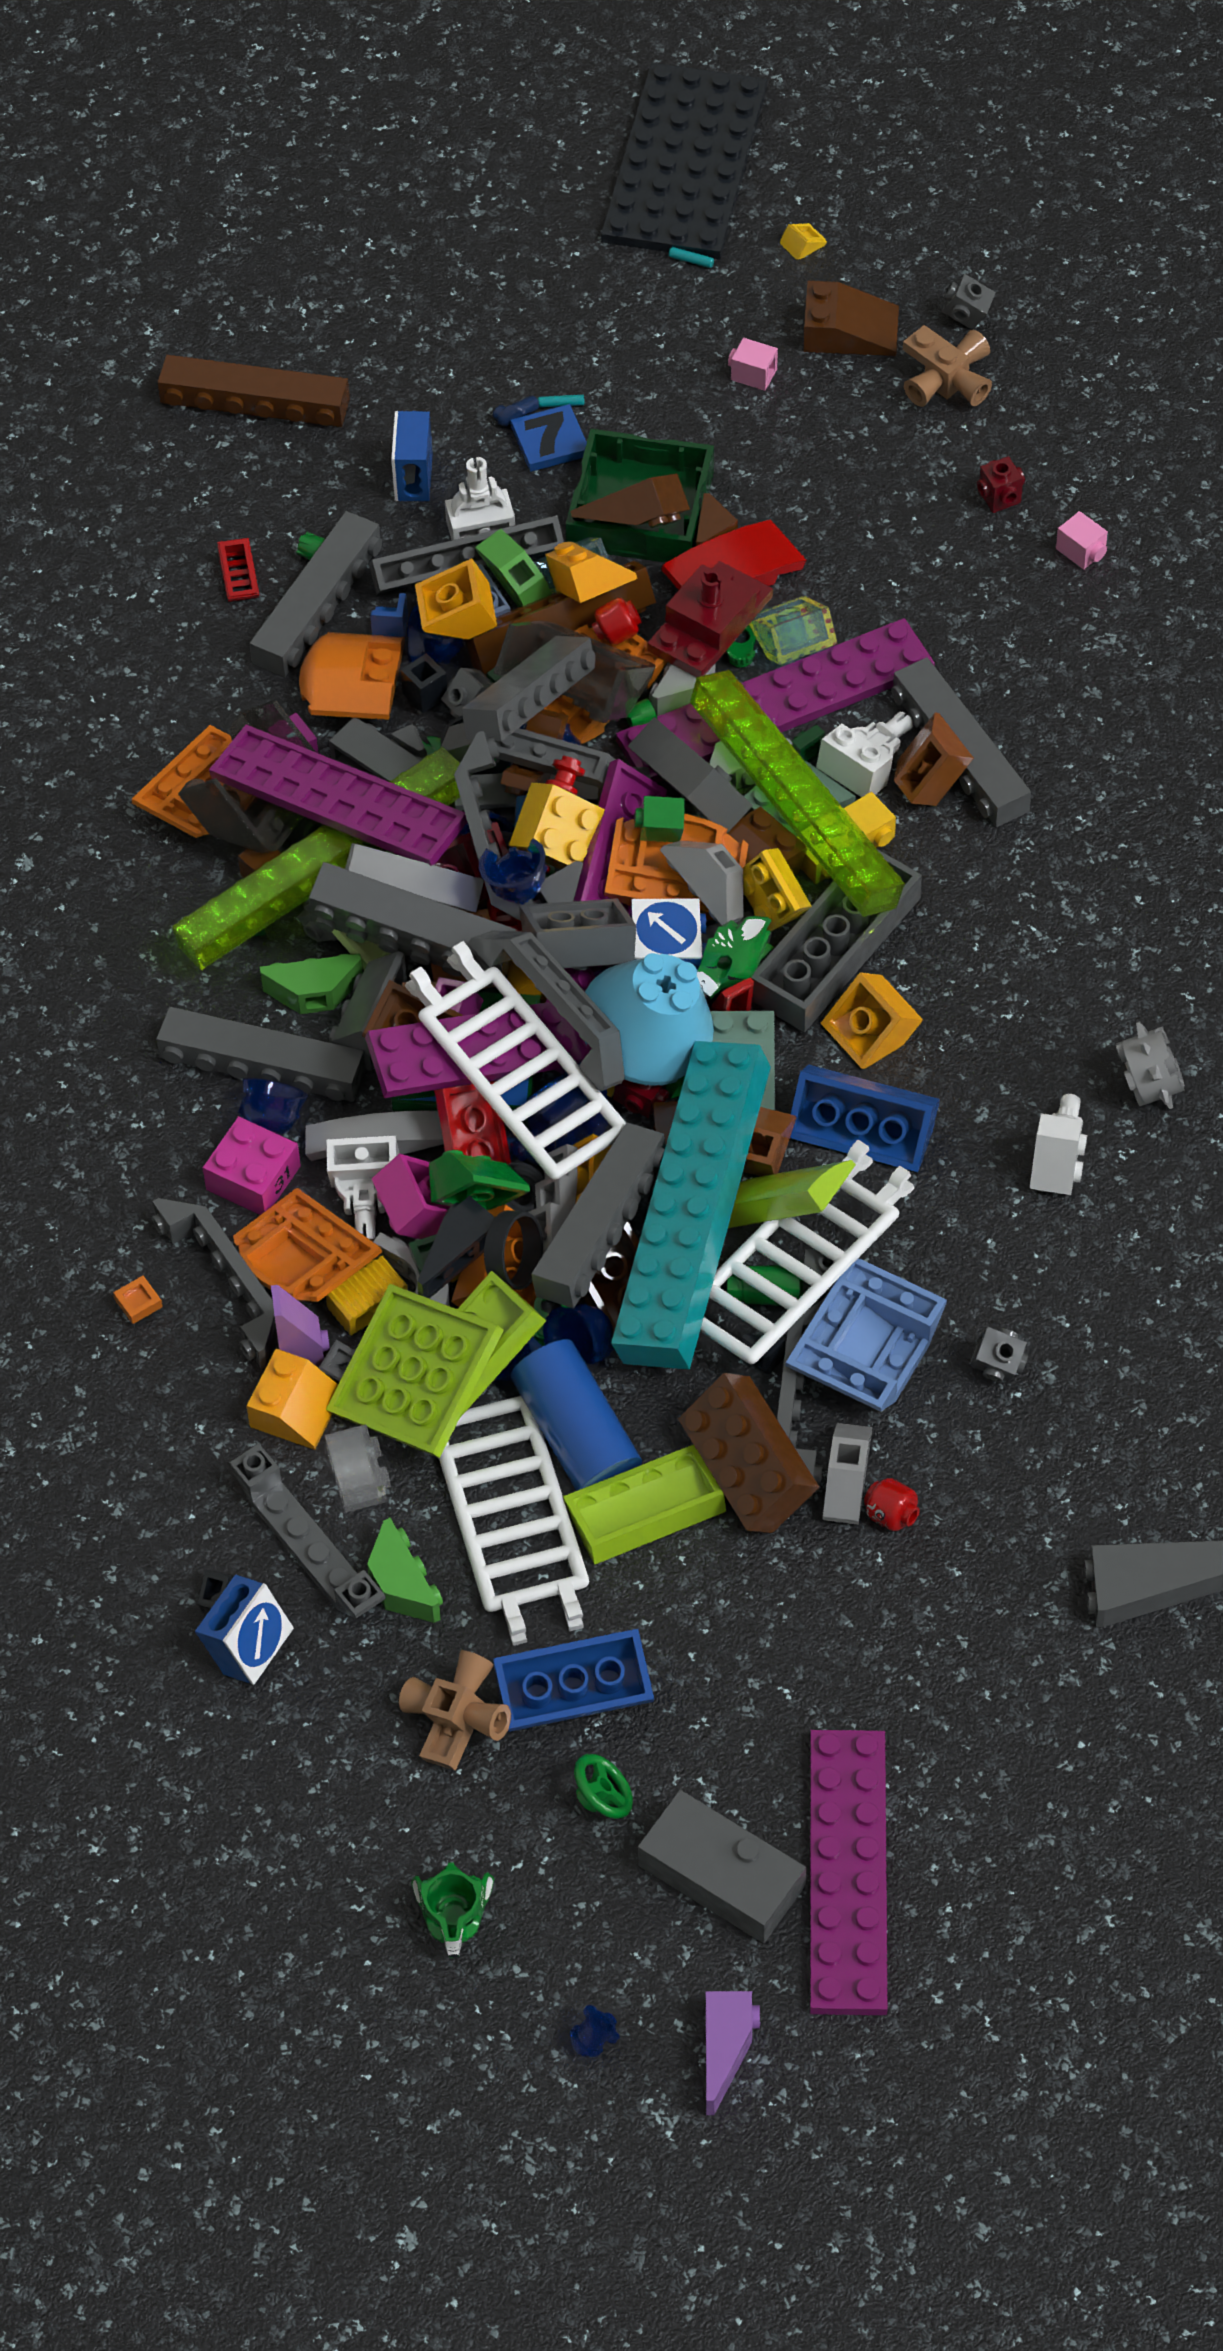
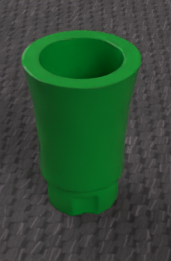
[727,1261,803,1307]

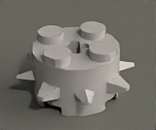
[1116,1021,1185,1109]

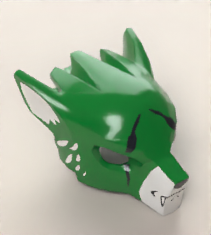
[697,916,774,1000]
[411,1862,495,1958]

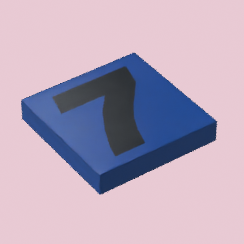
[511,404,587,472]

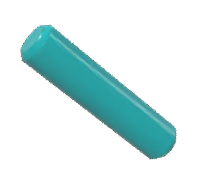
[669,247,714,268]
[538,395,585,408]

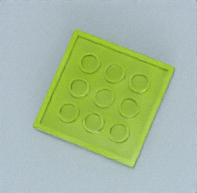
[326,1283,504,1458]

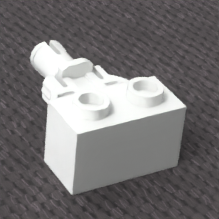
[445,457,515,540]
[816,712,913,797]
[1030,1094,1087,1195]
[326,1136,400,1242]

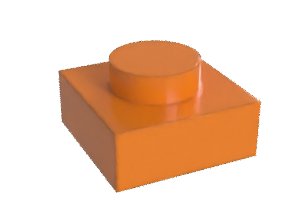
[113,1275,163,1324]

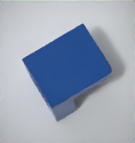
[370,593,408,637]

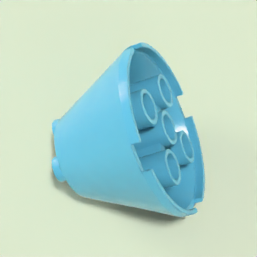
[585,953,714,1085]

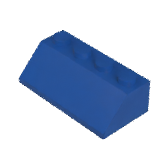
[790,1064,940,1172]

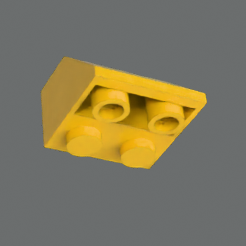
[742,848,812,932]

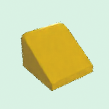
[780,223,827,259]

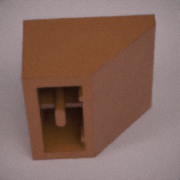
[894,712,974,806]
[743,1107,796,1176]

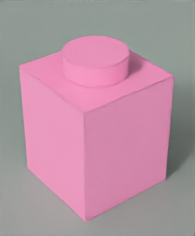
[728,338,778,391]
[1056,511,1108,569]

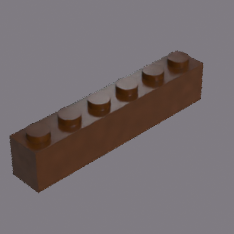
[158,354,350,427]
[464,561,656,674]

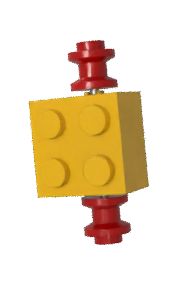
[509,756,605,896]

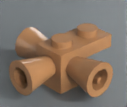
[903,325,992,407]
[399,1650,511,1771]

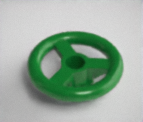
[574,1754,633,1819]

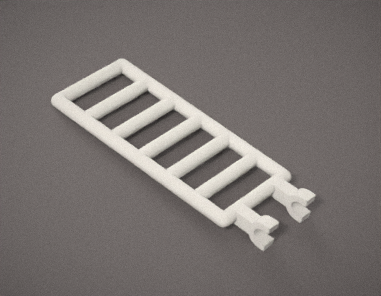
[405,941,626,1180]
[700,1140,914,1364]
[439,1396,589,1646]

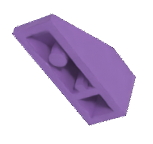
[271,1285,330,1366]
[706,1991,760,2115]

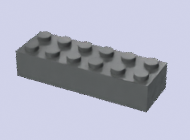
[752,843,922,1033]
[309,862,516,988]

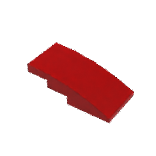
[661,519,806,590]

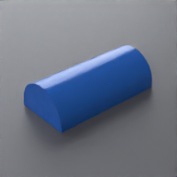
[510,1339,642,1491]
[493,1629,654,1732]

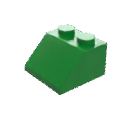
[429,1150,530,1211]

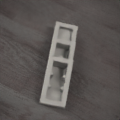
[345,843,484,912]
[305,1111,444,1161]
[528,1144,578,1256]

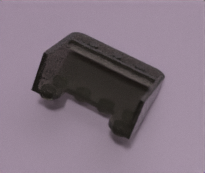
[494,621,656,723]
[178,700,317,854]

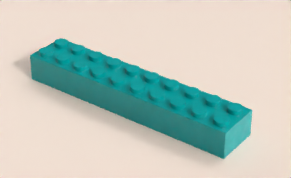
[611,1041,771,1370]

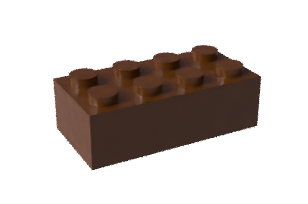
[678,1373,819,1533]

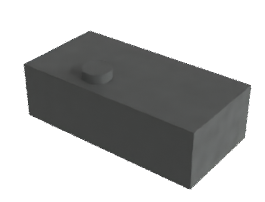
[628,717,753,833]
[638,1790,806,1944]

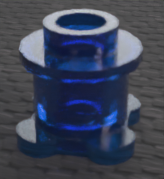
[569,2005,620,2057]

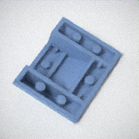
[785,1258,947,1412]

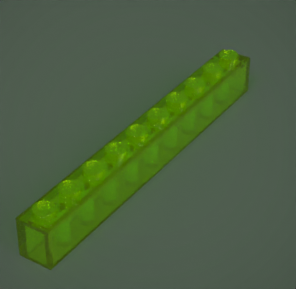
[690,670,905,917]
[172,747,460,970]

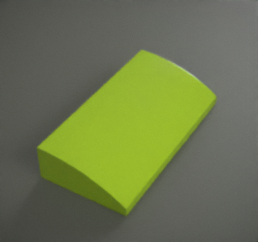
[728,1160,856,1228]
[457,1271,546,1416]
[563,1444,726,1565]

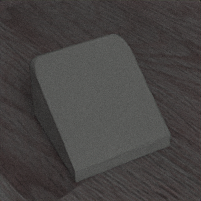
[391,724,431,766]

